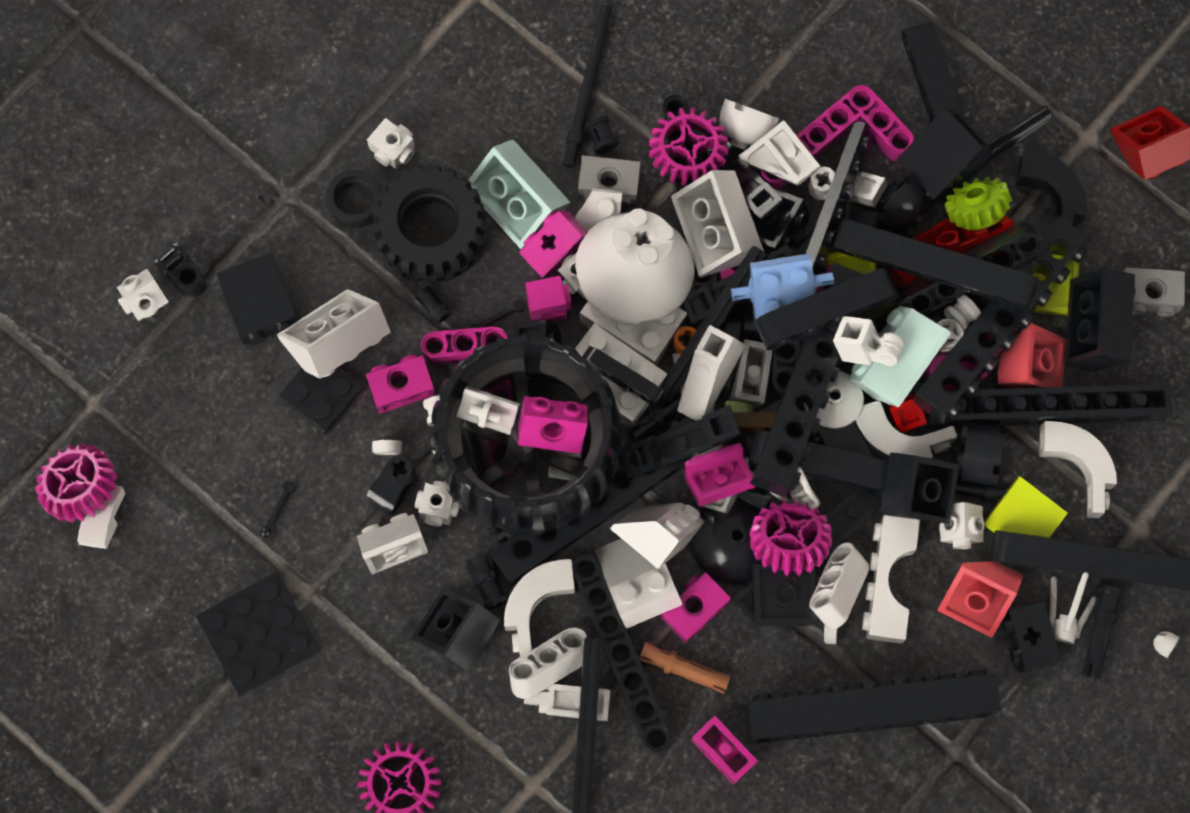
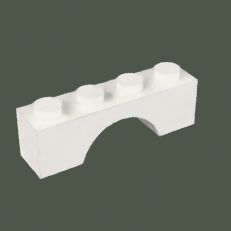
[862,515,920,644]

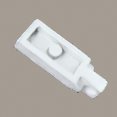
[524,684,610,722]

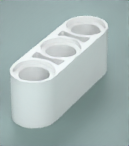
[809,542,870,629]
[509,627,587,699]

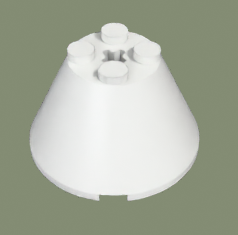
[575,208,694,324]

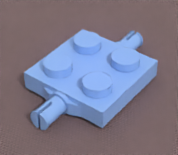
[731,254,834,320]

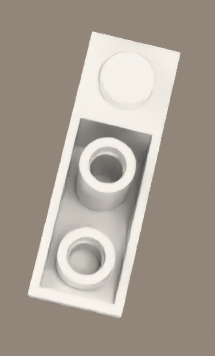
[677,325,746,421]

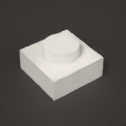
[849,172,887,207]

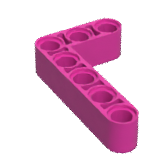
[760,85,914,190]
[421,327,517,475]

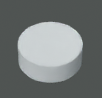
[372,440,402,455]
[824,625,837,644]

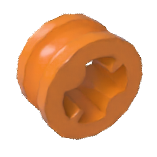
[673,326,697,355]

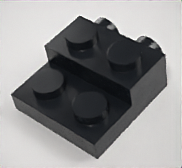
[749,187,810,254]

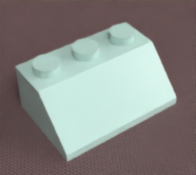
[469,140,571,249]
[848,306,951,407]

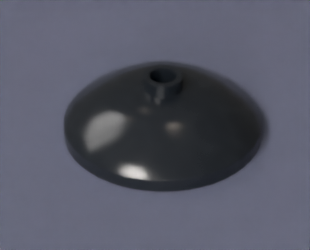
[691,497,777,585]

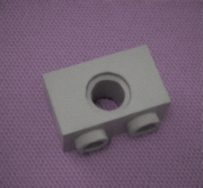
[578,155,641,206]
[1123,267,1185,317]
[728,339,773,409]

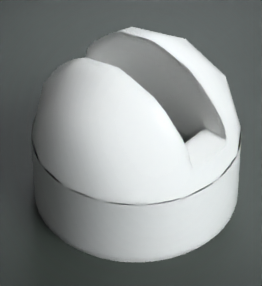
[1153,631,1180,658]

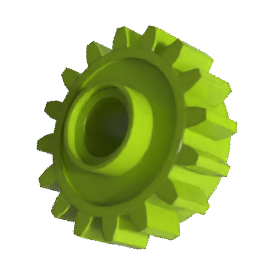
[944,177,1012,230]

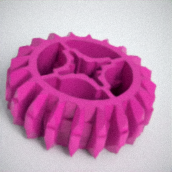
[649,107,728,187]
[35,442,118,523]
[749,499,832,577]
[357,741,442,813]

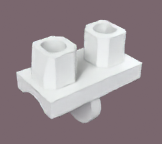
[456,386,520,435]

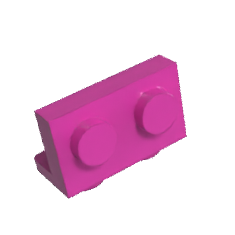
[685,443,755,507]

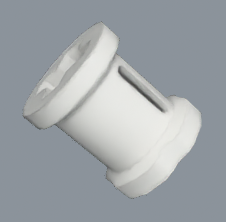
[808,167,835,201]

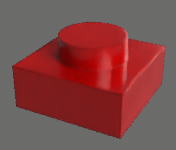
[888,393,927,433]

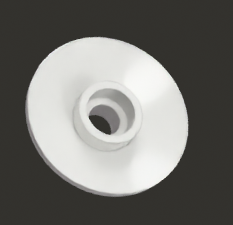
[804,371,864,429]

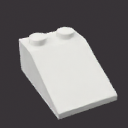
[357,513,428,574]
[595,538,683,629]

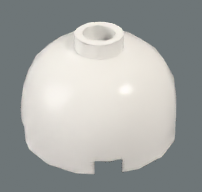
[719,99,779,150]

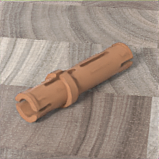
[639,642,731,694]

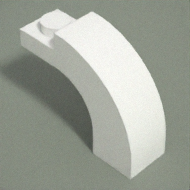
[854,401,957,462]
[1039,421,1117,518]
[504,559,575,657]

